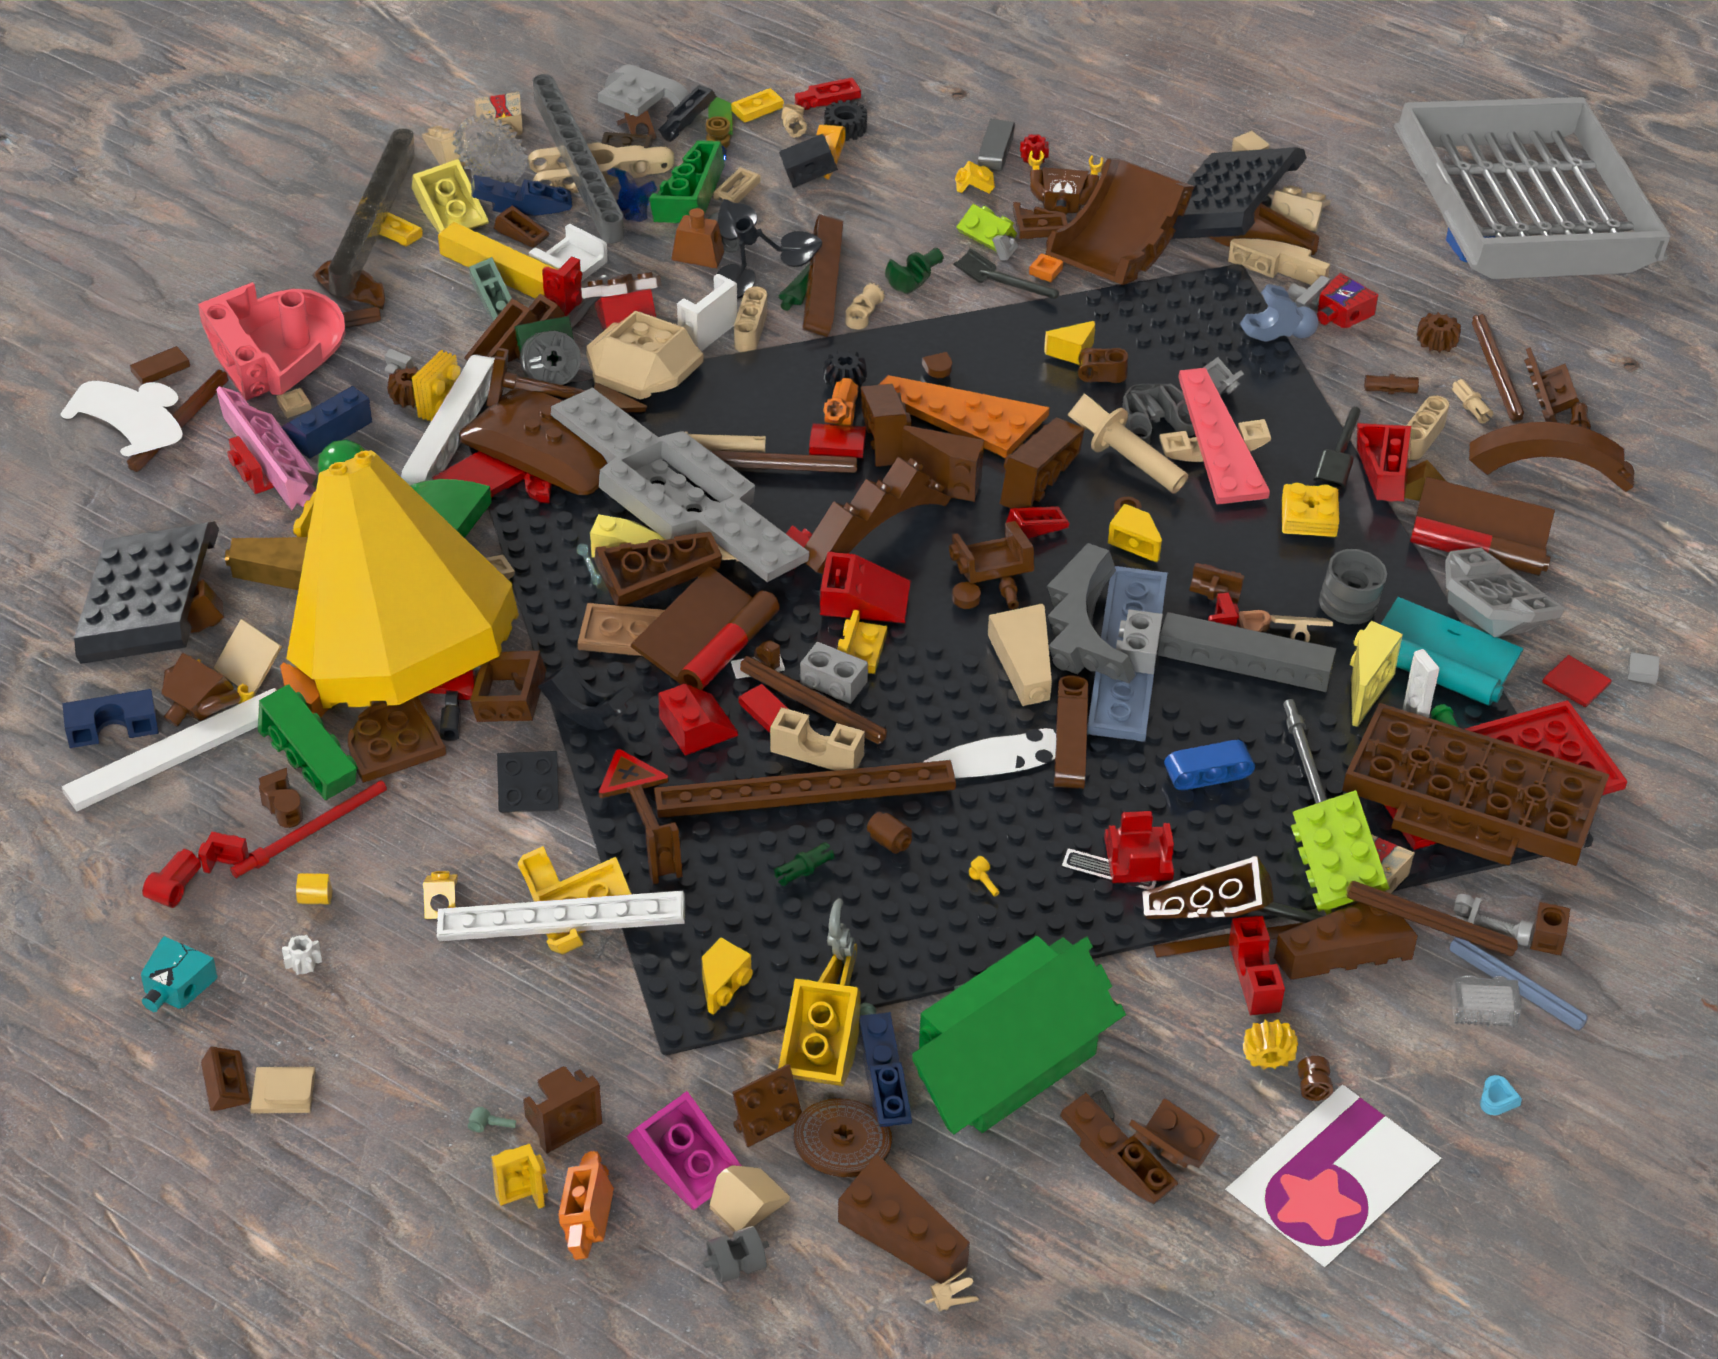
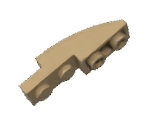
[1228,239,1330,285]

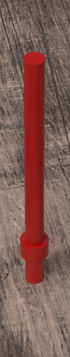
[230,780,387,878]

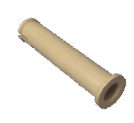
[685,431,766,453]

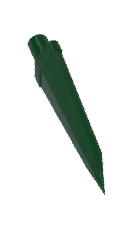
[778,263,810,311]

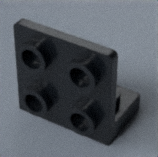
[779,134,838,188]
[497,751,559,813]

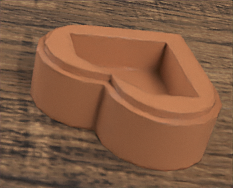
[1237,610,1271,632]

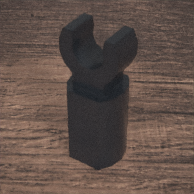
[440,691,461,741]

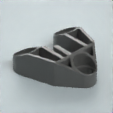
[1122,384,1195,445]

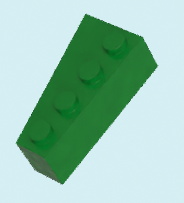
[649,140,725,223]

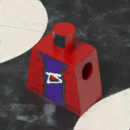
[1317,273,1378,329]

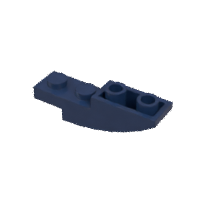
[471,175,572,215]
[859,1012,912,1127]

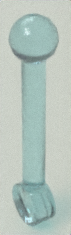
[577,544,602,585]

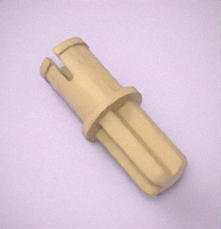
[1452,379,1493,423]

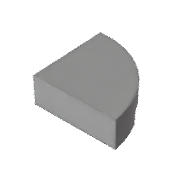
[992,235,1019,260]

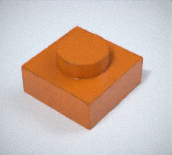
[1029,253,1064,282]

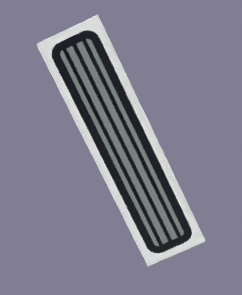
[1062,848,1156,890]

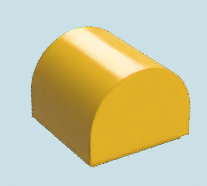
[296,873,333,905]

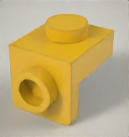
[955,161,995,194]

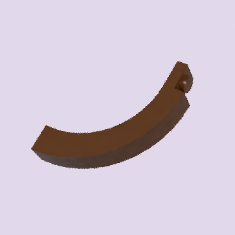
[1469,422,1635,492]

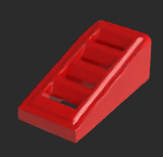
[1006,506,1070,539]

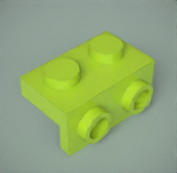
[956,204,1017,252]

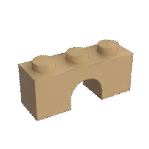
[770,707,865,771]

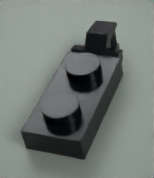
[658,85,717,142]

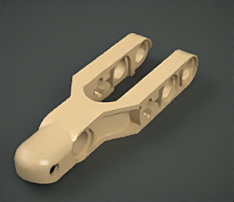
[528,142,675,193]

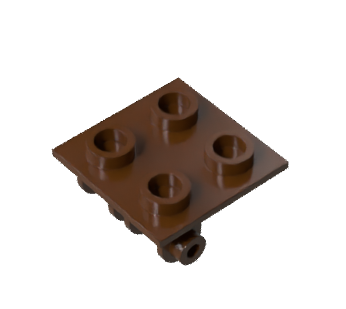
[732,1064,802,1147]

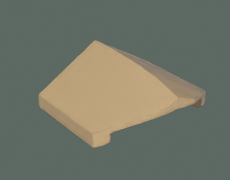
[710,1165,790,1232]

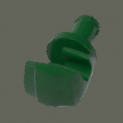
[885,248,944,294]

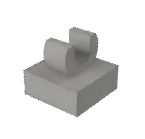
[384,349,414,381]

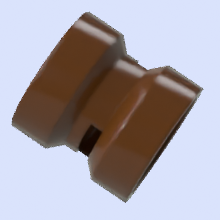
[1297,1056,1333,1101]

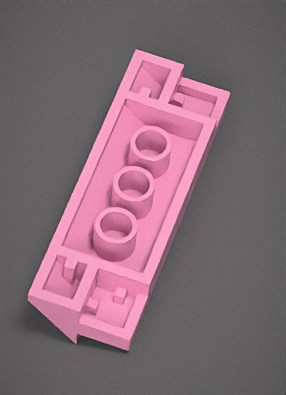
[216,386,318,511]

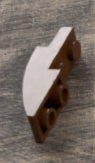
[1060,1092,1179,1204]

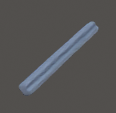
[1449,937,1588,1030]

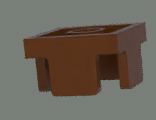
[523,1066,603,1154]

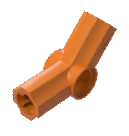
[823,378,858,426]

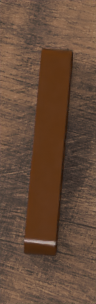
[802,214,843,337]

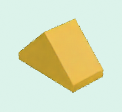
[1044,321,1096,365]

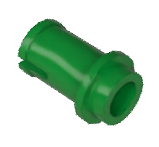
[1431,704,1460,728]

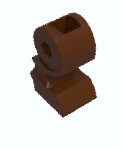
[258,768,303,828]

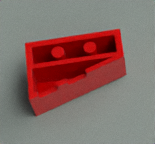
[1357,423,1411,502]

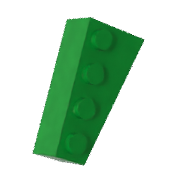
[258,684,358,801]

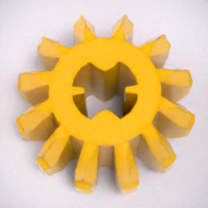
[1243,1019,1298,1070]

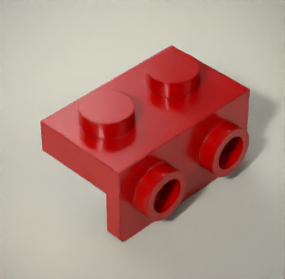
[542,256,583,316]
[227,435,274,495]

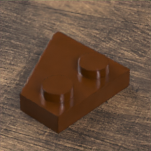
[1013,202,1068,239]

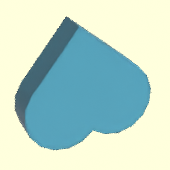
[1480,1075,1522,1116]

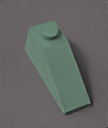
[469,257,512,321]

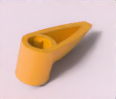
[817,124,845,180]

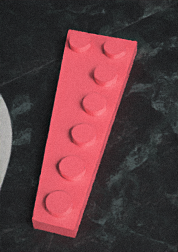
[1178,368,1270,505]

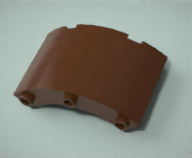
[1045,158,1194,285]

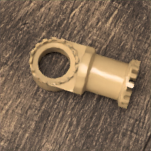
[781,104,807,138]
[845,283,885,330]

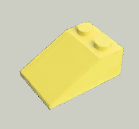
[412,159,489,233]
[1350,621,1403,727]

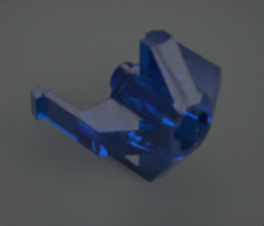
[606,166,657,223]

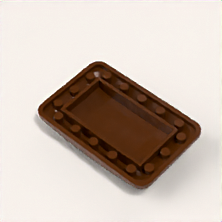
[459,388,608,495]

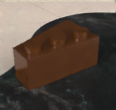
[861,384,911,466]

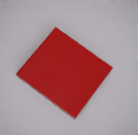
[1542,655,1612,708]

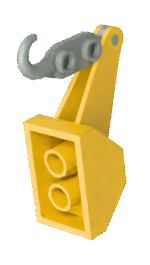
[778,898,861,1086]

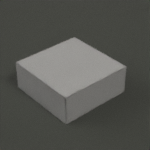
[1627,652,1659,684]

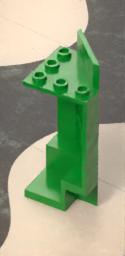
[912,936,1126,1135]

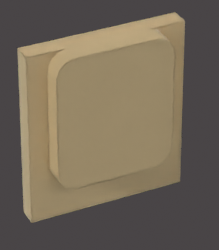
[250,1067,315,1113]

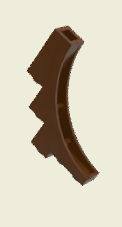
[804,457,952,574]

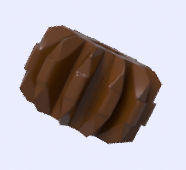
[1416,312,1461,353]
[387,366,419,408]

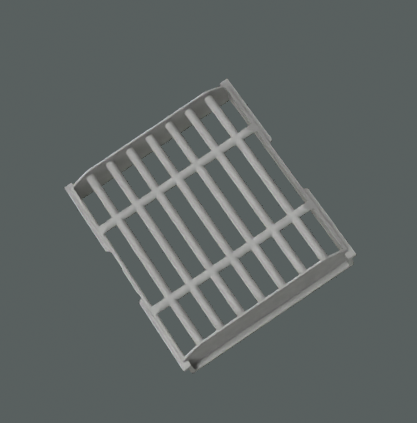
[1394,97,1671,279]

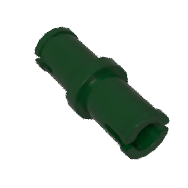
[774,842,834,886]

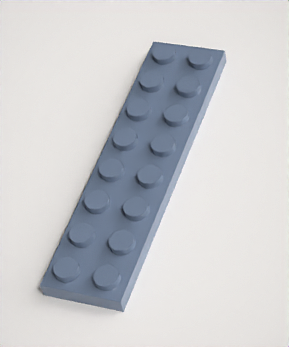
[1087,566,1168,742]

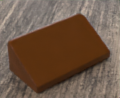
[201,1047,250,1111]

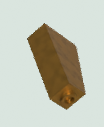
[225,537,308,590]

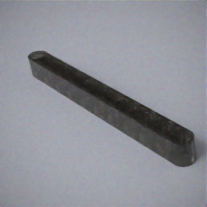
[328,128,415,297]

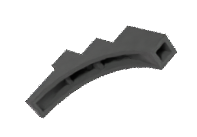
[1047,543,1136,684]

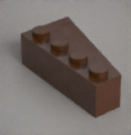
[1000,417,1085,509]
[1274,902,1418,980]
[838,1154,970,1284]

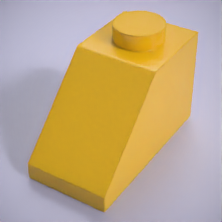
[1108,504,1162,562]

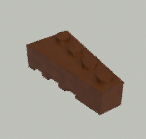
[594,532,722,606]

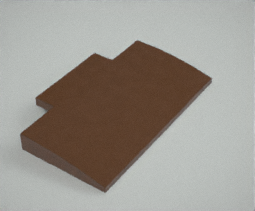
[1342,703,1609,866]

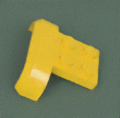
[517,846,631,955]

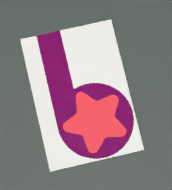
[1225,1084,1442,1267]

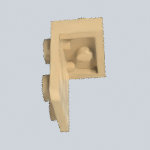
[1271,185,1331,231]

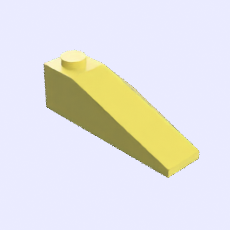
[590,514,666,558]

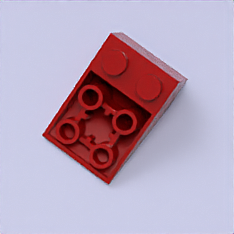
[820,552,911,623]

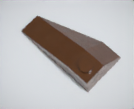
[1142,856,1274,919]

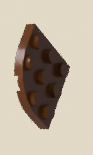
[348,696,447,783]

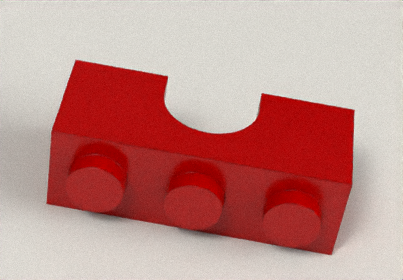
[1229,916,1285,1016]

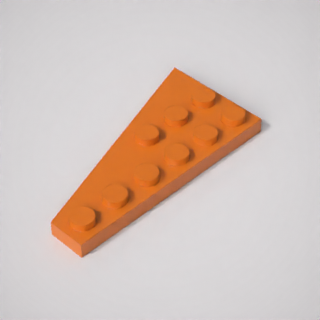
[879,375,1050,458]

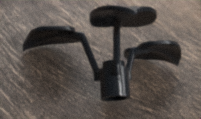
[717,199,822,299]

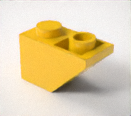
[702,938,753,1015]

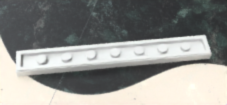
[62,688,277,811]
[437,891,685,941]

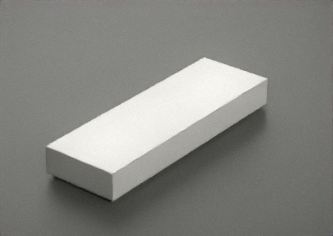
[1402,649,1439,718]

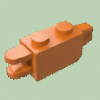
[558,1150,614,1260]

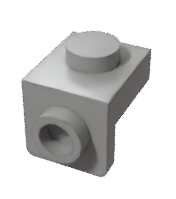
[1203,357,1244,395]

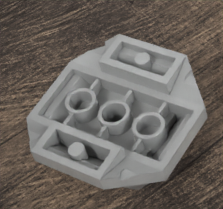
[1445,548,1565,637]

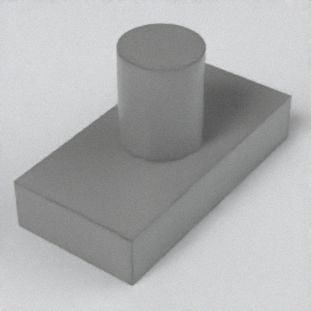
[1287,275,1330,311]

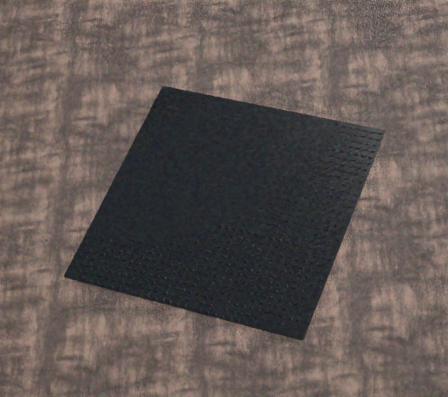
[469,264,1593,1055]

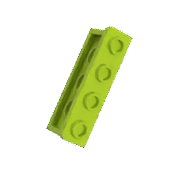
[1291,790,1390,915]

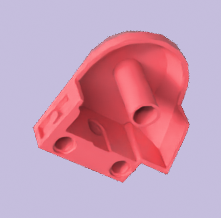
[198,282,346,401]

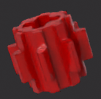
[1020,134,1049,164]

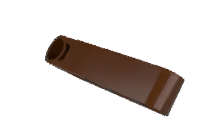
[1054,676,1088,789]

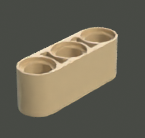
[734,287,767,352]
[1406,396,1449,460]

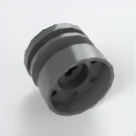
[520,331,581,385]
[1319,549,1387,624]

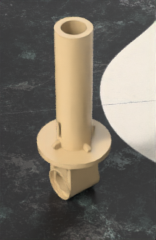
[1068,394,1188,494]

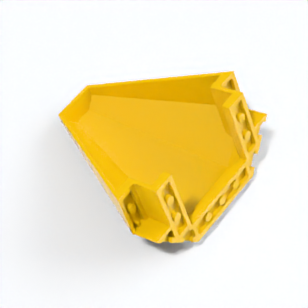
[286,450,519,708]

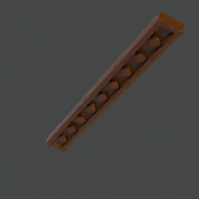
[654,760,956,818]

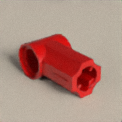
[142,849,201,908]

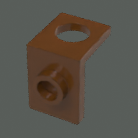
[617,111,656,140]

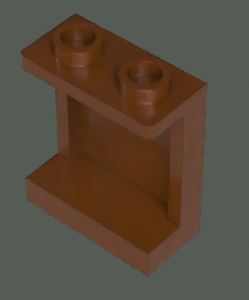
[949,521,1034,584]

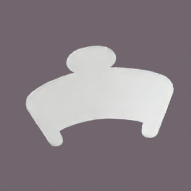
[61,381,182,456]

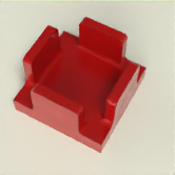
[1104,811,1174,883]

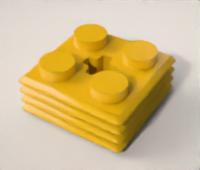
[412,349,461,421]
[1282,483,1339,537]

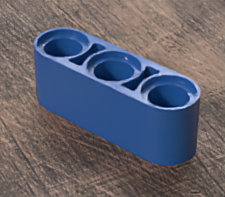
[1164,740,1255,790]

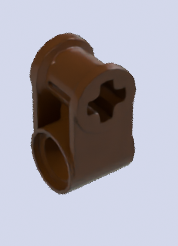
[1078,348,1128,383]

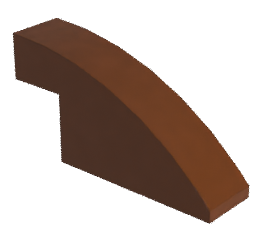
[1208,204,1320,255]
[464,294,565,363]

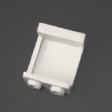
[529,224,608,282]
[677,274,737,351]

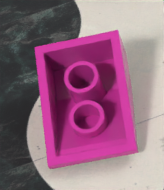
[626,1091,742,1210]

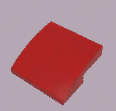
[809,423,866,458]

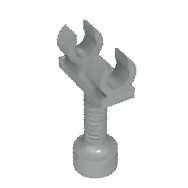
[1448,894,1534,947]

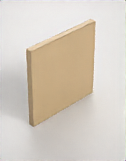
[1270,615,1333,642]
[213,619,282,695]

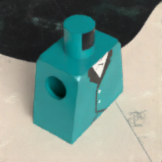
[141,936,218,1012]

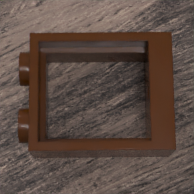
[470,651,546,722]

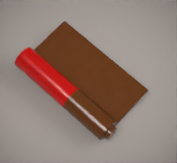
[1410,477,1555,576]
[630,566,779,690]

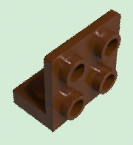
[1128,1098,1220,1168]

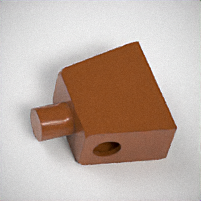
[672,208,724,268]

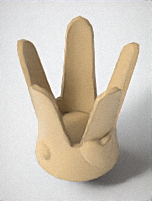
[925,1267,979,1312]

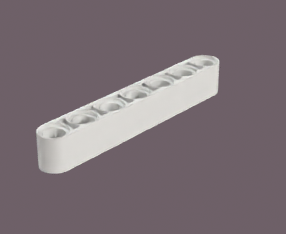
[401,355,495,485]

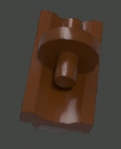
[1189,563,1245,604]

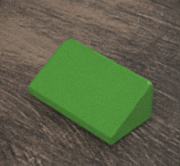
[708,97,733,135]

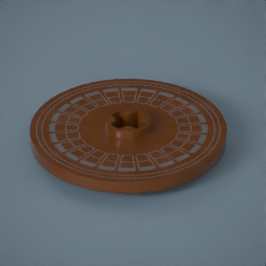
[793,1098,892,1177]

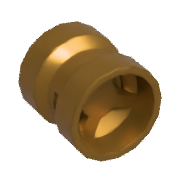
[706,116,730,150]

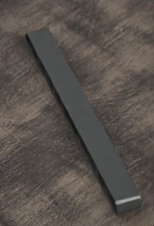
[533,74,624,243]

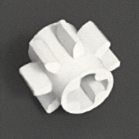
[282,935,322,975]

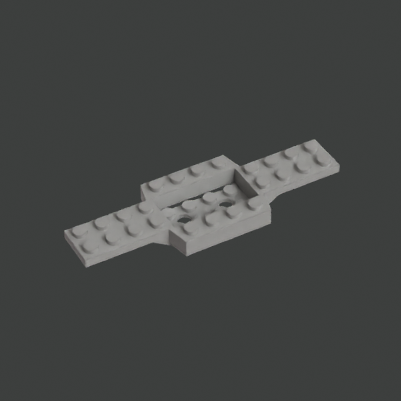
[551,388,809,582]

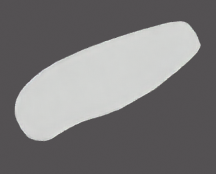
[924,728,1056,778]

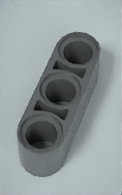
[978,118,1015,171]

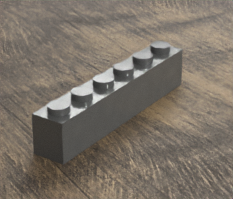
[1158,612,1336,692]

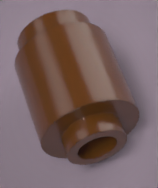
[867,812,912,854]

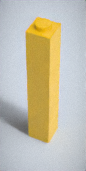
[438,222,558,299]

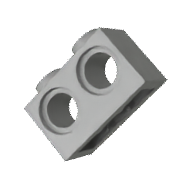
[1116,609,1163,674]
[800,642,868,704]

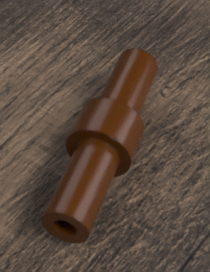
[999,576,1019,609]

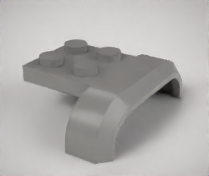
[598,64,689,117]

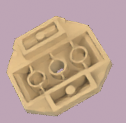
[586,311,703,400]

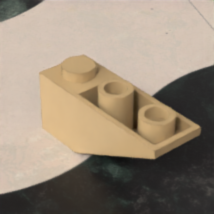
[422,126,471,166]

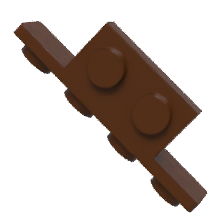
[1524,347,1580,423]

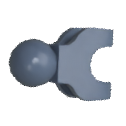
[1240,284,1319,341]

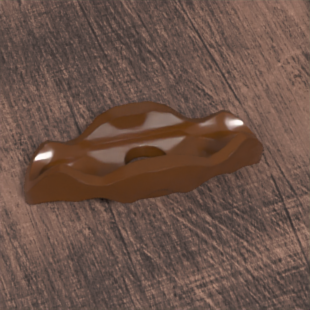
[312,260,385,310]

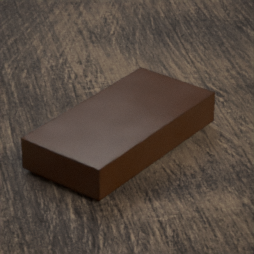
[130,346,190,385]

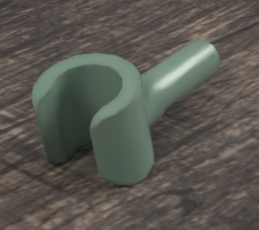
[468,1107,516,1133]

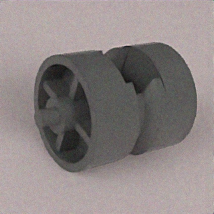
[703,1226,769,1283]

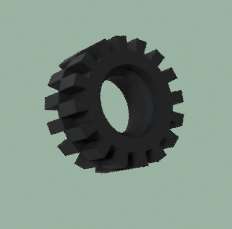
[824,100,867,141]

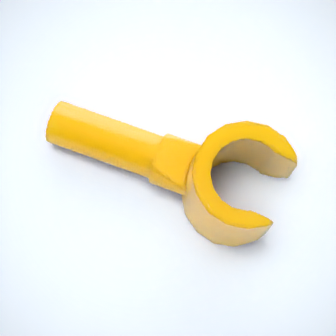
[969,856,1000,897]

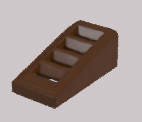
[494,206,550,248]

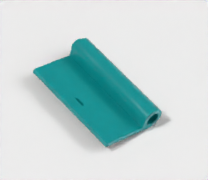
[1380,597,1523,706]

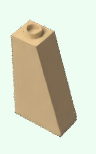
[988,604,1052,706]

